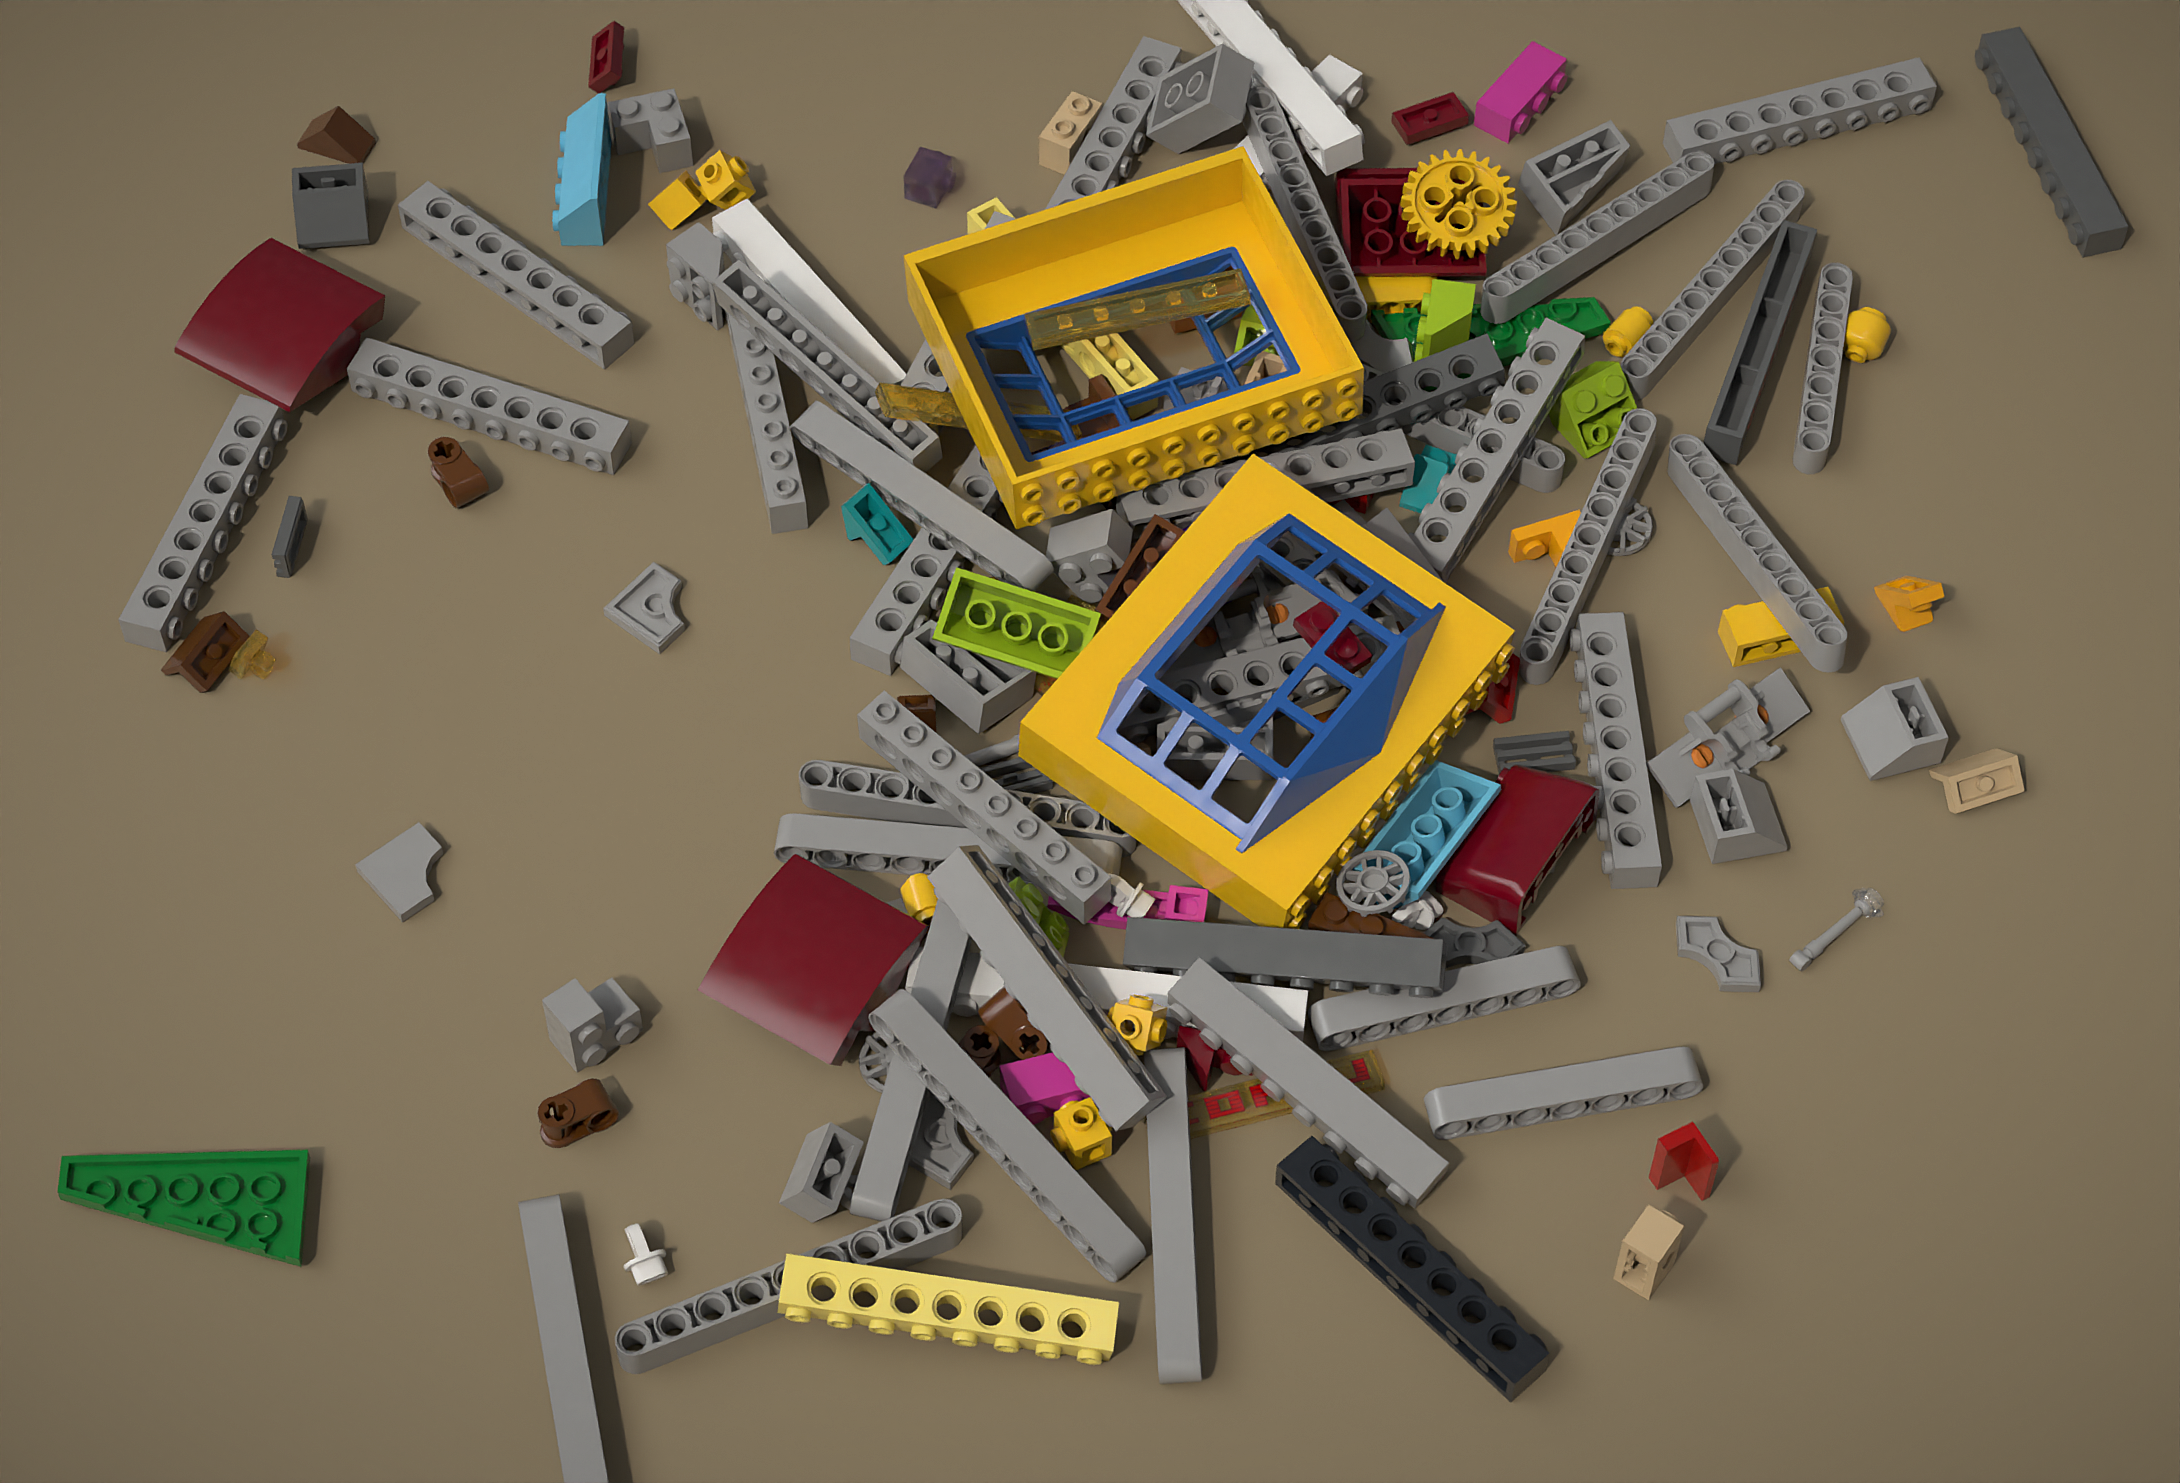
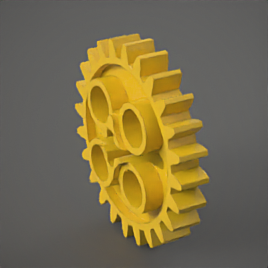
[1400,149,1517,259]

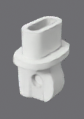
[1107,873,1155,918]
[1392,891,1443,930]
[624,1224,668,1286]

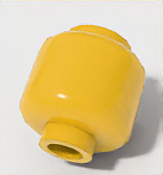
[1843,307,1891,363]

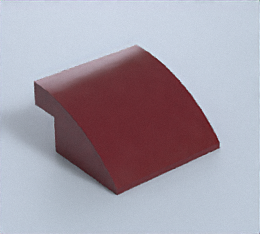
[1335,168,1487,277]
[174,238,385,412]
[698,854,929,1066]

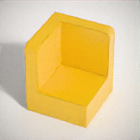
[648,170,706,230]

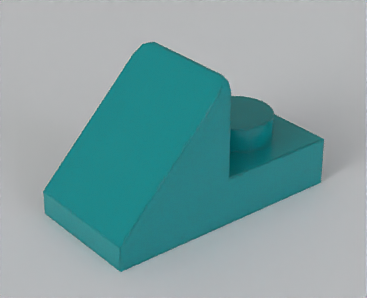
[1399,445,1457,514]
[841,483,914,565]

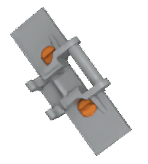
[1165,572,1321,673]
[1646,667,1810,808]

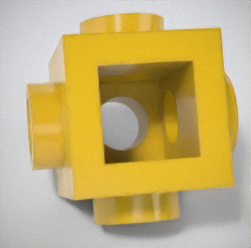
[695,150,756,210]
[1107,994,1168,1055]
[1050,1097,1112,1171]

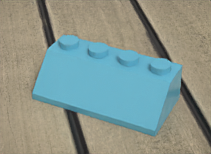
[552,93,612,246]
[1352,760,1502,909]

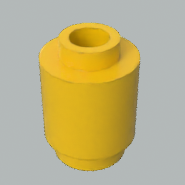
[1603,306,1653,358]
[900,873,938,934]

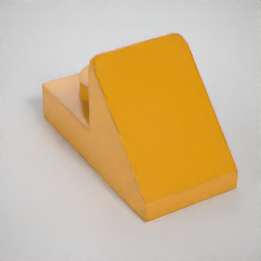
[1508,510,1581,567]
[1874,575,1944,632]

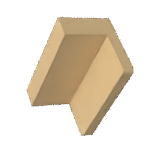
[1929,749,2025,814]

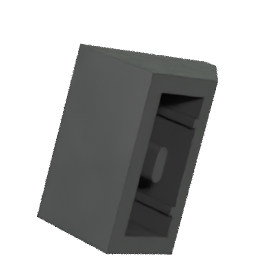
[292,163,369,249]

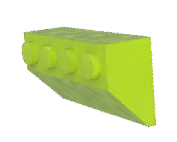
[932,567,1101,679]

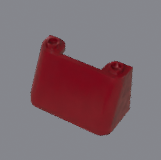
[1436,764,1599,936]

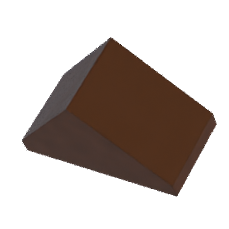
[297,106,375,164]

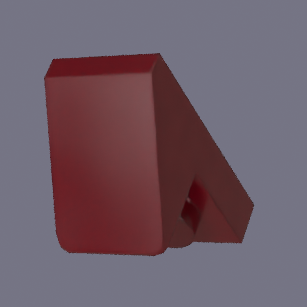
[1177,1026,1253,1093]

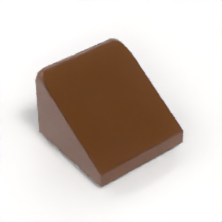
[897,695,937,733]

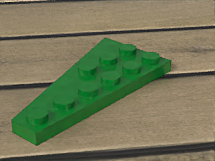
[1371,297,1611,392]
[57,1150,310,1267]

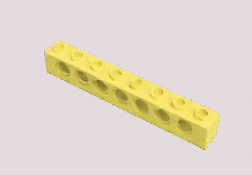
[967,197,1159,420]
[777,1254,1119,1365]

